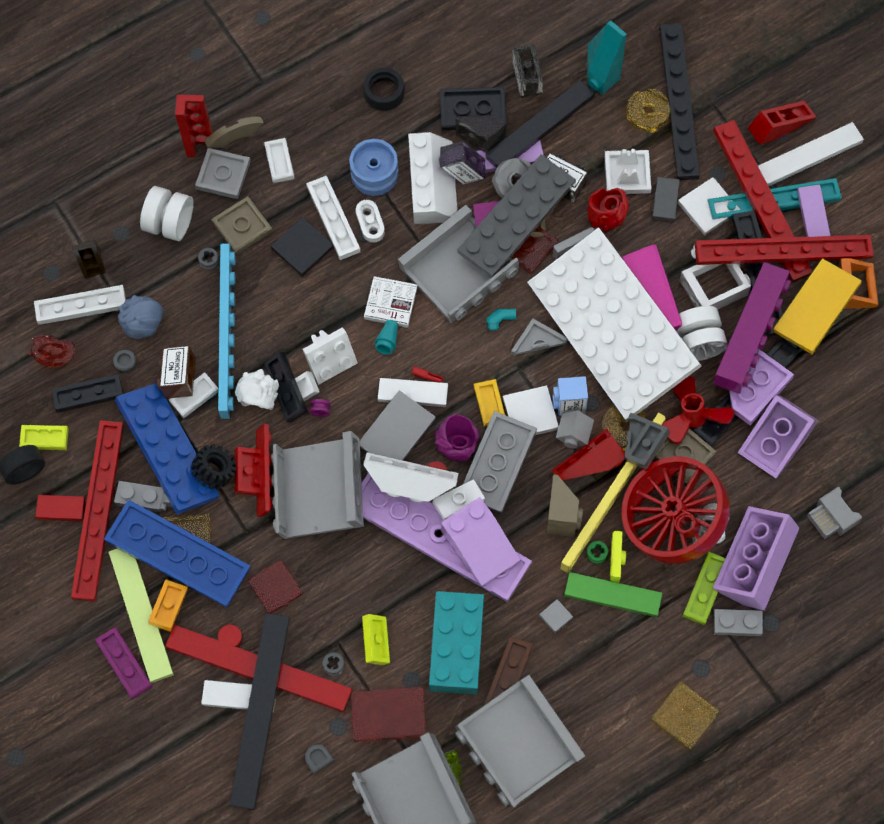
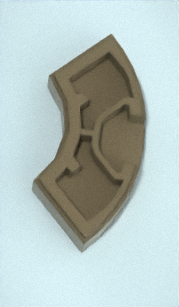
[205,117,264,149]

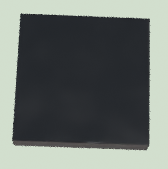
[271,217,334,277]

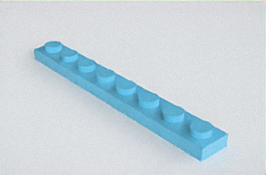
[218,244,236,419]

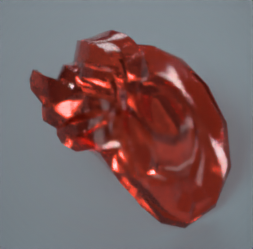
[29,335,75,367]

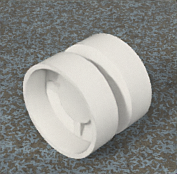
[140,186,193,241]

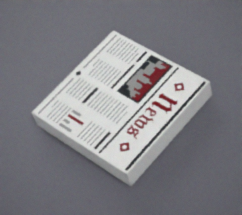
[364,276,418,328]

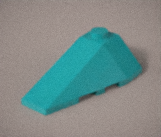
[587,20,627,95]

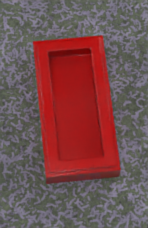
[35,495,86,521]

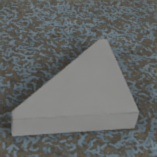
[511,318,568,356]

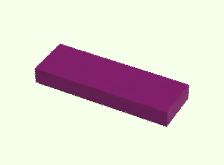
[95,627,153,700]

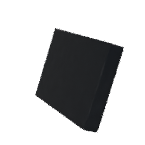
[440,87,506,131]

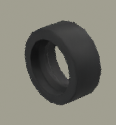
[364,68,405,111]
[0,445,45,485]

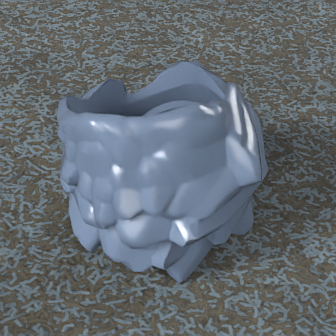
[118,295,164,339]

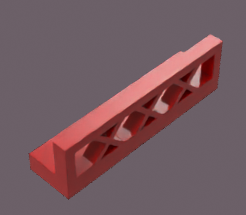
[175,95,213,157]

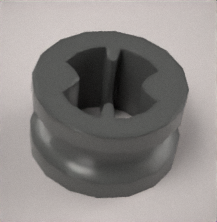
[198,248,219,270]
[322,653,345,676]

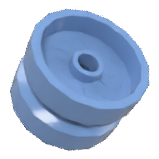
[349,139,399,196]

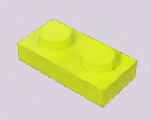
[362,614,390,665]

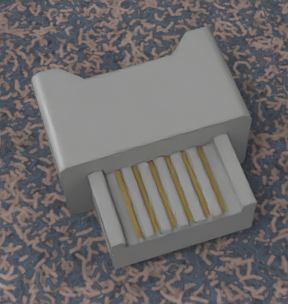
[807,487,862,539]

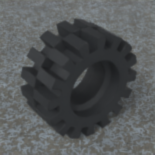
[191,444,237,489]

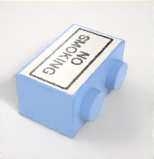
[552,376,588,417]

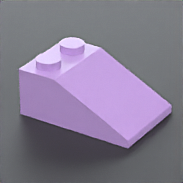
[738,395,819,478]
[441,497,520,587]

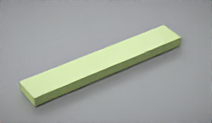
[109,549,174,683]

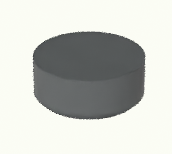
[113,350,137,373]

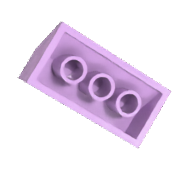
[713,506,799,610]

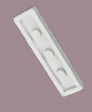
[306,176,360,260]
[34,285,126,325]

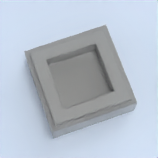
[539,599,573,633]

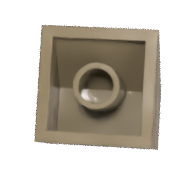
[547,475,583,537]

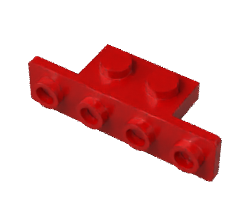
[234,424,272,518]

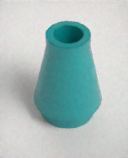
[374,320,399,355]

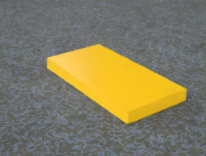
[773,258,862,354]

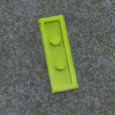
[682,552,726,626]

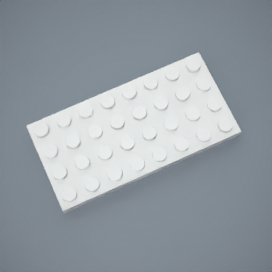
[527,227,702,421]

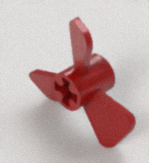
[662,377,734,444]

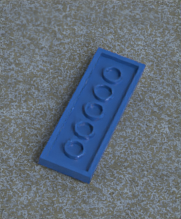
[115,383,219,515]
[104,499,251,608]

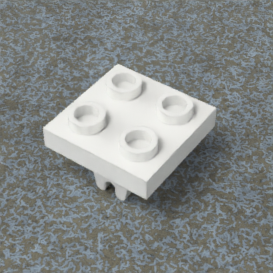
[604,149,651,194]
[303,327,358,385]

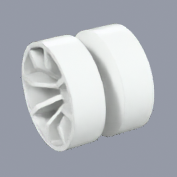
[676,306,728,361]

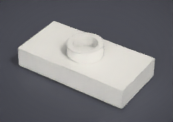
[432,479,485,521]

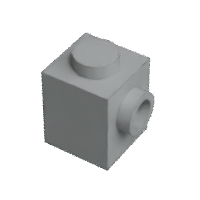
[556,410,594,449]

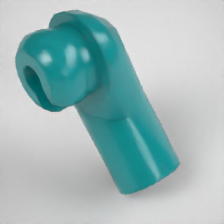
[486,309,516,330]

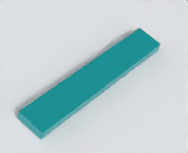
[708,178,842,220]

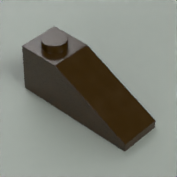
[72,240,106,279]

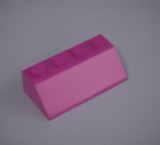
[622,245,682,331]

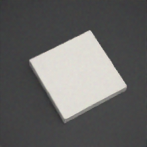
[678,177,740,236]
[503,386,559,435]

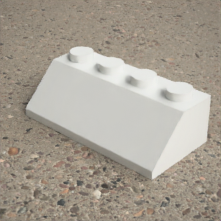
[408,132,457,224]

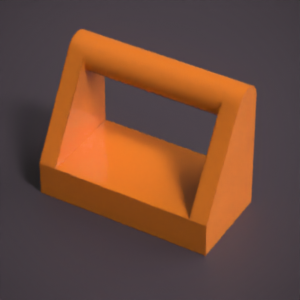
[838,258,878,309]

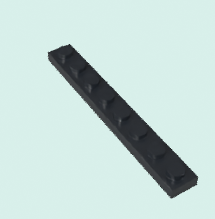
[660,23,700,181]

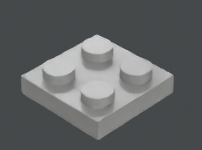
[195,148,251,199]

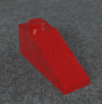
[748,101,816,145]
[552,429,625,481]

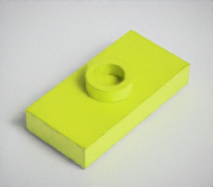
[19,425,69,450]
[610,531,626,583]

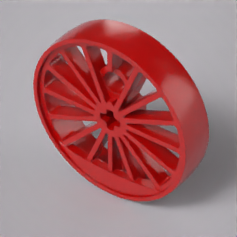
[622,456,730,564]

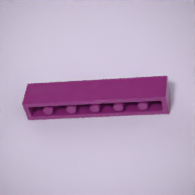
[714,262,791,394]

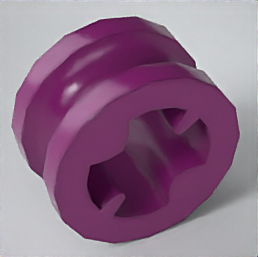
[310,399,331,417]

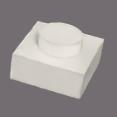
[295,371,319,401]

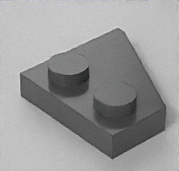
[625,413,670,470]

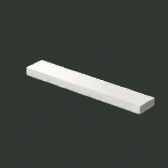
[758,122,864,186]

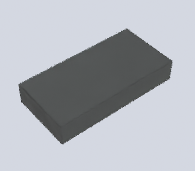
[652,177,679,222]

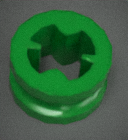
[587,541,608,564]

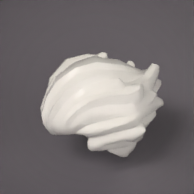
[235,369,279,410]

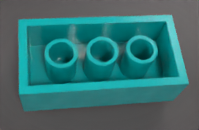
[429,591,484,695]

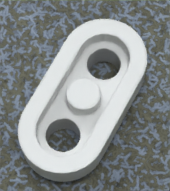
[356,200,385,243]

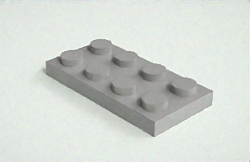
[463,411,537,514]

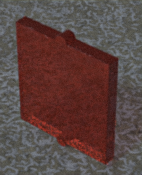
[248,560,303,614]

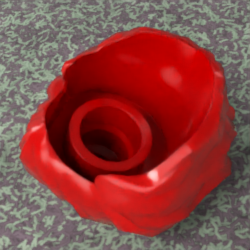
[587,188,629,233]

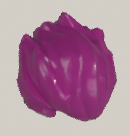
[434,414,479,462]

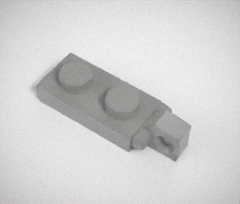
[114,481,173,512]

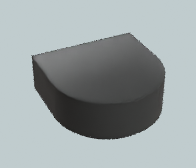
[305,744,334,775]

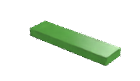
[564,572,662,617]

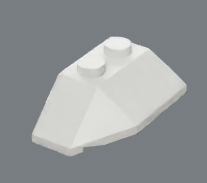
[364,452,458,502]

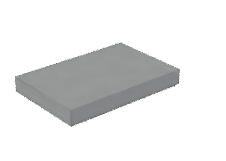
[359,390,436,461]

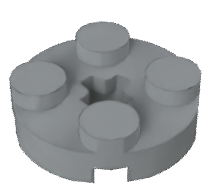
[492,158,531,198]

